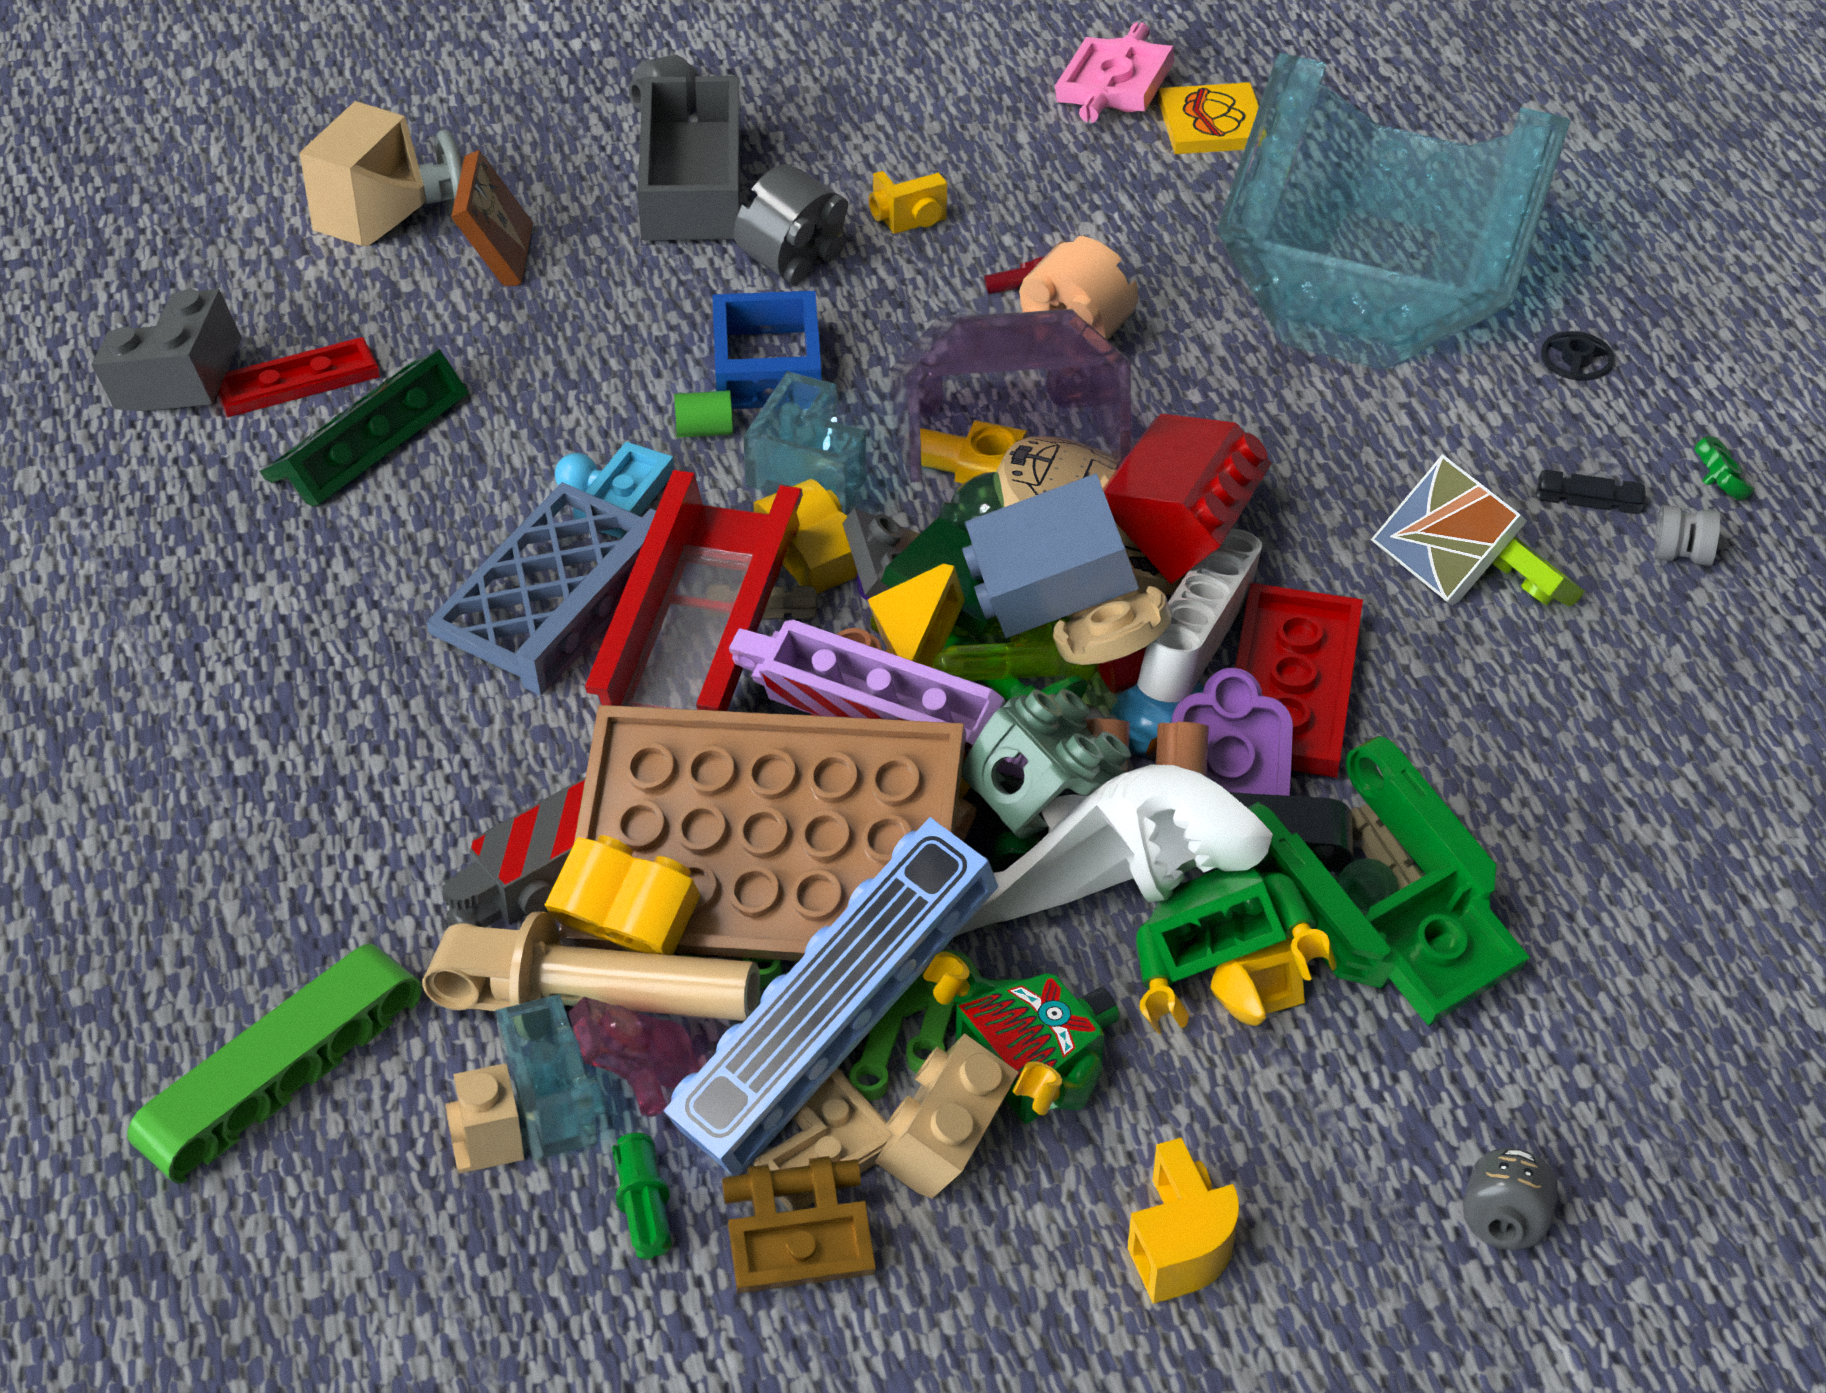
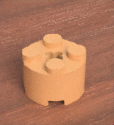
[1019,236,1139,360]

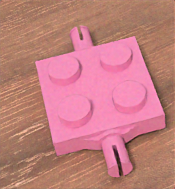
[1055,22,1175,123]

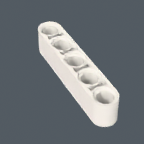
[1137,528,1262,702]

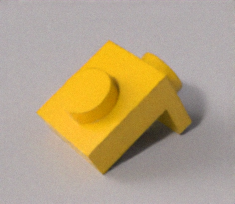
[868,171,947,234]

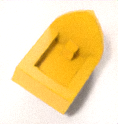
[1210,937,1305,1026]

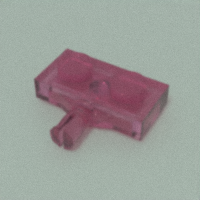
[568,996,699,1117]

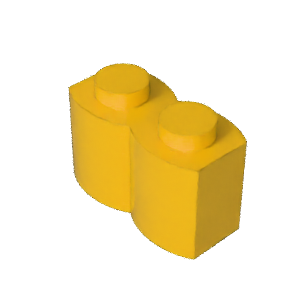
[754,479,858,594]
[545,835,701,955]

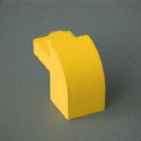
[1127,1137,1239,1304]

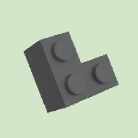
[91,289,242,411]

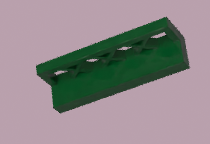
[259,349,469,507]

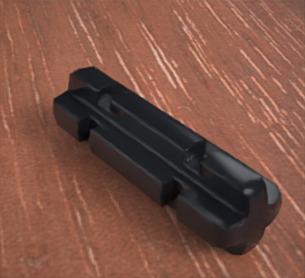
[1536,469,1646,514]

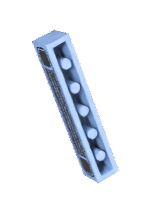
[664,817,999,1176]

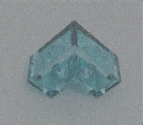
[743,371,866,513]

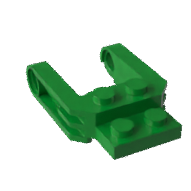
[1248,736,1530,1026]

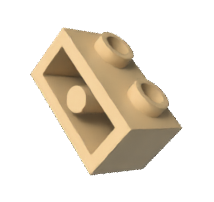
[875,1034,1019,1199]

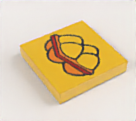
[1158,82,1269,154]

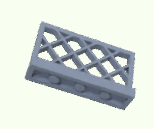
[426,482,656,695]

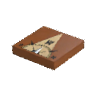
[451,150,533,286]

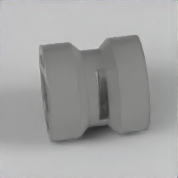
[1654,505,1720,566]

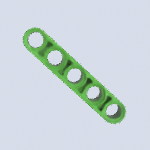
[127,944,422,1184]

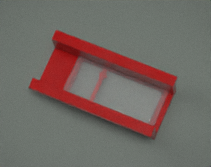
[585,470,803,711]

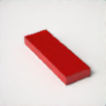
[217,337,380,418]

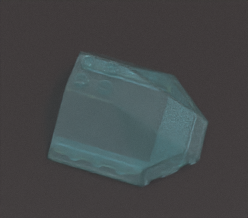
[1217,53,1570,370]

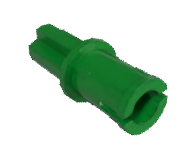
[612,1132,672,1260]

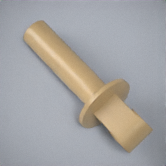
[422,911,760,1035]

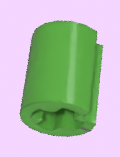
[674,390,733,438]

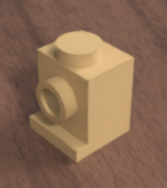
[445,1063,525,1174]

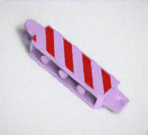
[729,620,1029,779]

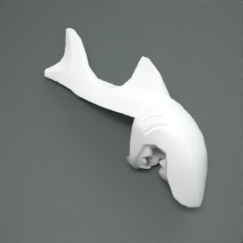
[954,765,1273,937]

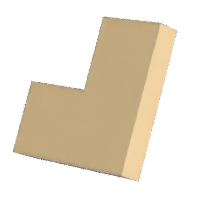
[754,1068,892,1211]

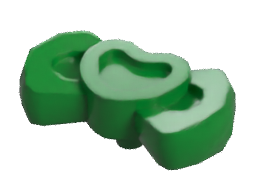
[1694,435,1755,501]

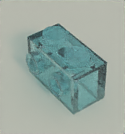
[495,994,605,1161]

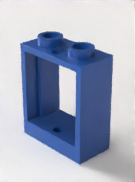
[712,291,822,409]

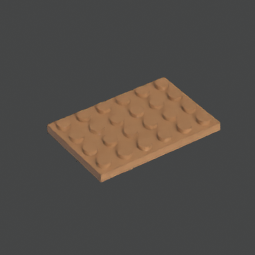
[558,705,967,969]

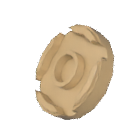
[1053,586,1172,665]

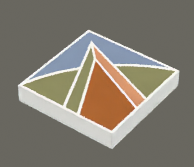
[1371,454,1527,606]

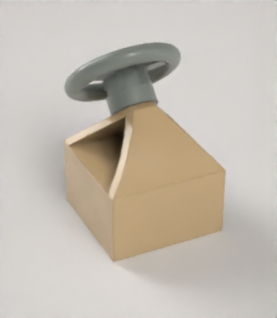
[299,101,463,246]

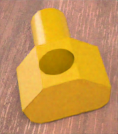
[909,420,1028,490]

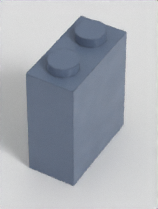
[962,473,1139,638]

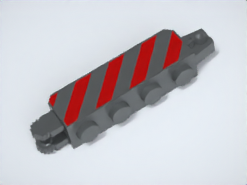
[442,776,586,927]

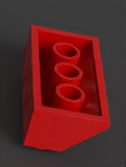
[1103,413,1272,584]

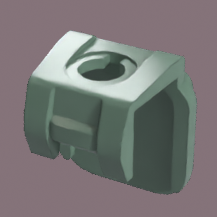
[962,689,1131,839]

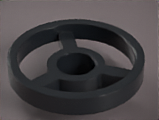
[1541,331,1614,381]

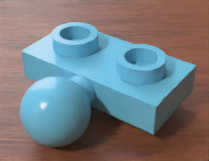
[555,442,674,539]

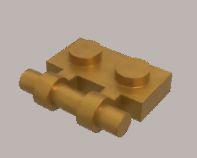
[721,1156,876,1294]

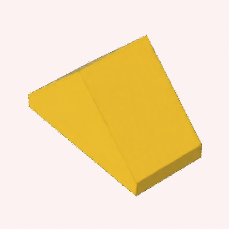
[867,564,965,669]

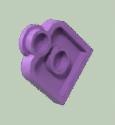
[1171,668,1293,796]

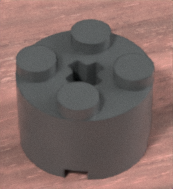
[734,164,848,285]

